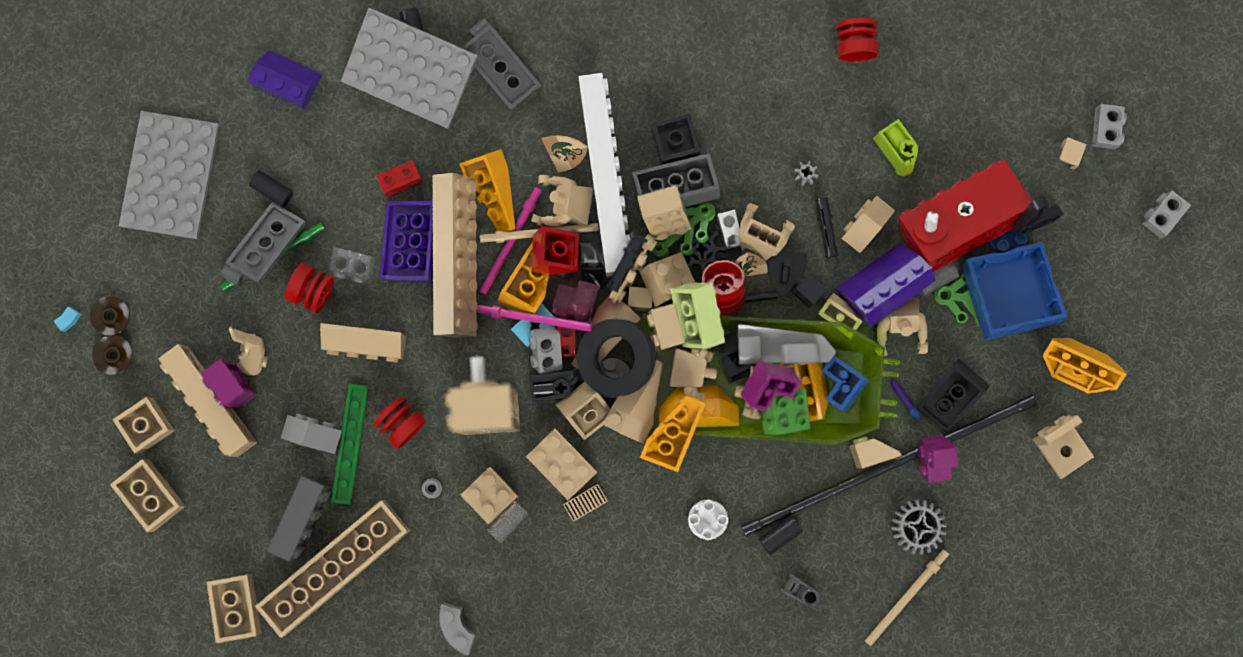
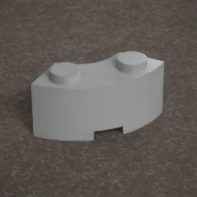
[439,603,476,655]

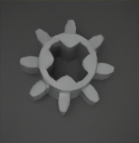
[794,161,818,186]

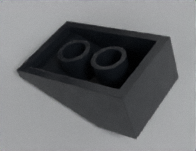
[917,359,989,433]

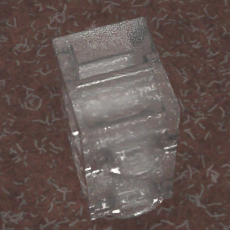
[329,247,376,284]

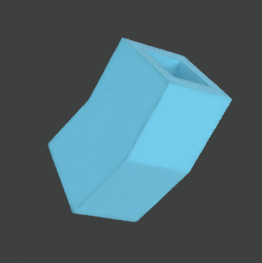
[54,306,82,332]

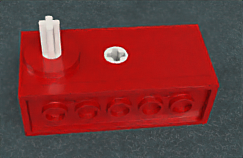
[898,160,1032,272]

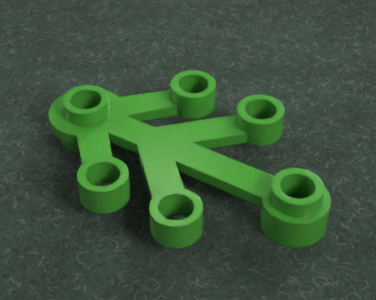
[652,202,716,260]
[934,274,980,327]

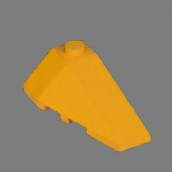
[640,395,706,472]

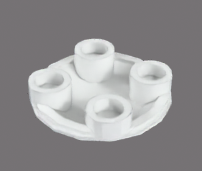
[688,499,728,540]

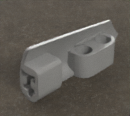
[738,325,836,364]

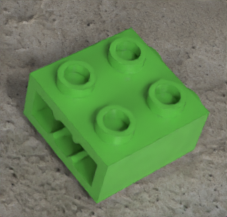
[762,388,810,435]

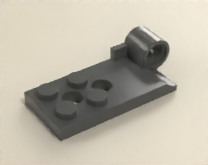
[461,18,541,111]
[221,202,306,287]

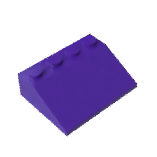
[379,201,433,283]
[836,243,936,327]

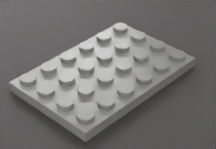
[341,8,478,128]
[119,111,220,240]

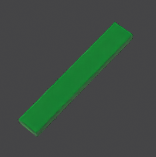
[331,383,369,505]

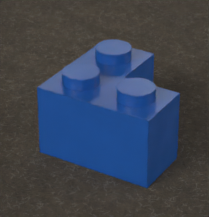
[822,355,870,413]

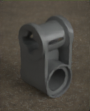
[780,573,820,607]

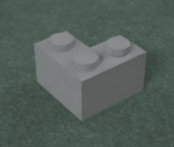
[281,413,342,454]

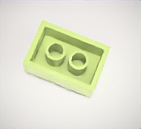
[670,283,725,349]

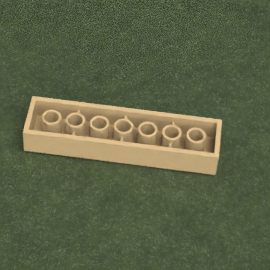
[433,173,478,337]
[255,500,410,638]

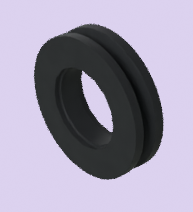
[577,319,656,396]

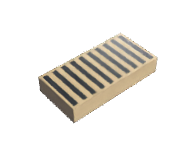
[563,484,608,522]

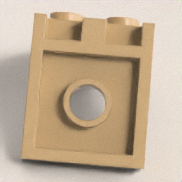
[1033,414,1094,479]

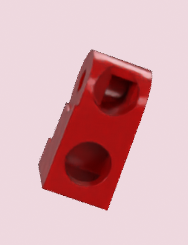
[557,320,576,358]

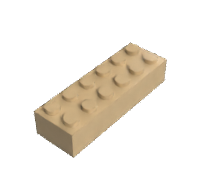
[158,344,258,457]

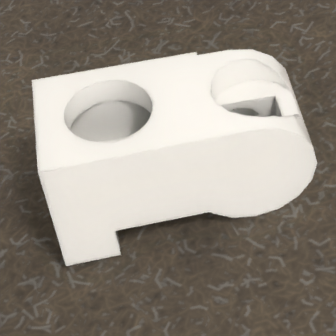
[716,210,741,249]

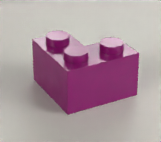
[740,360,802,411]
[918,435,958,483]

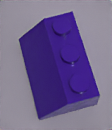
[247,50,322,110]

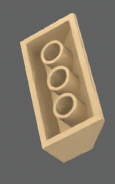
[320,323,406,363]

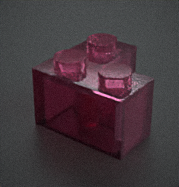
[552,280,599,323]

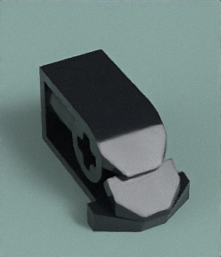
[529,367,581,402]

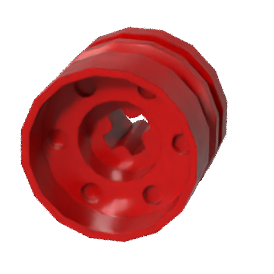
[836,18,879,62]
[702,260,746,314]
[284,263,334,314]
[373,396,427,450]

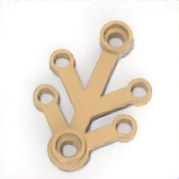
[609,234,657,304]

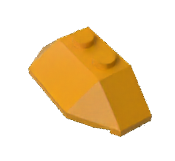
[1043,338,1127,393]
[780,363,829,421]
[659,385,740,427]

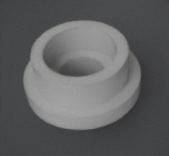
[422,478,442,498]

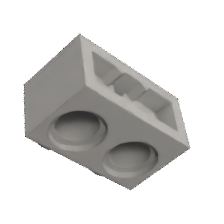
[1092,104,1127,149]
[1142,190,1191,238]
[529,326,563,374]

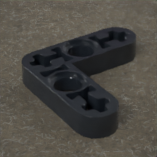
[1012,196,1063,236]

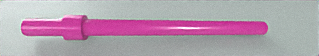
[479,187,542,295]
[477,305,592,332]

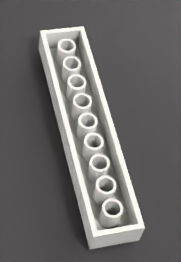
[579,73,634,277]

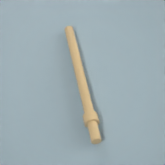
[480,223,599,243]
[865,549,949,646]

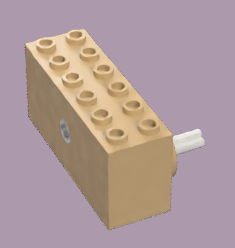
[446,357,520,435]

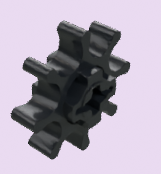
[677,226,727,275]

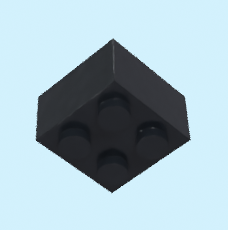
[651,113,700,165]

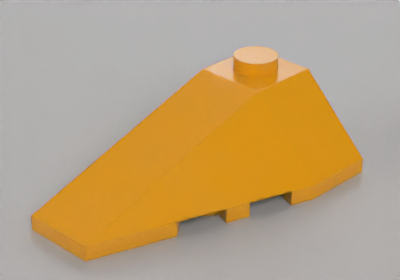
[460,149,515,232]
[497,242,549,314]

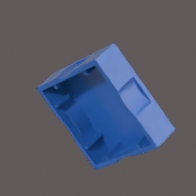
[961,242,1067,341]

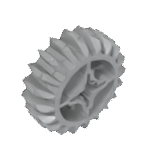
[891,500,947,554]

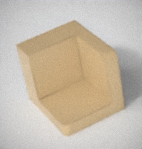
[1059,138,1087,170]
[628,287,653,311]

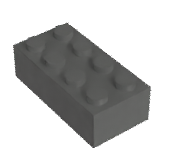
[632,153,720,207]
[267,476,331,561]

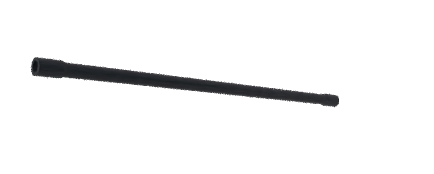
[741,394,1037,536]

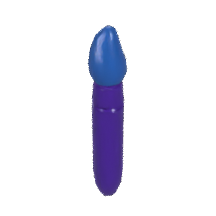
[890,380,921,421]

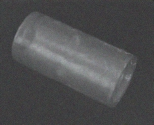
[920,262,959,296]
[487,500,529,544]

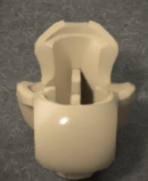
[229,326,268,375]

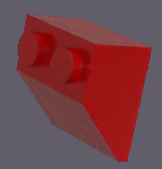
[532,226,579,275]

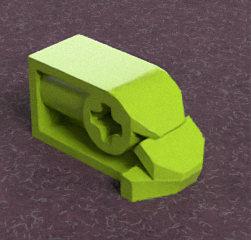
[873,119,918,176]

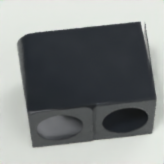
[580,242,605,291]

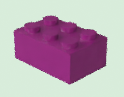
[200,359,258,409]

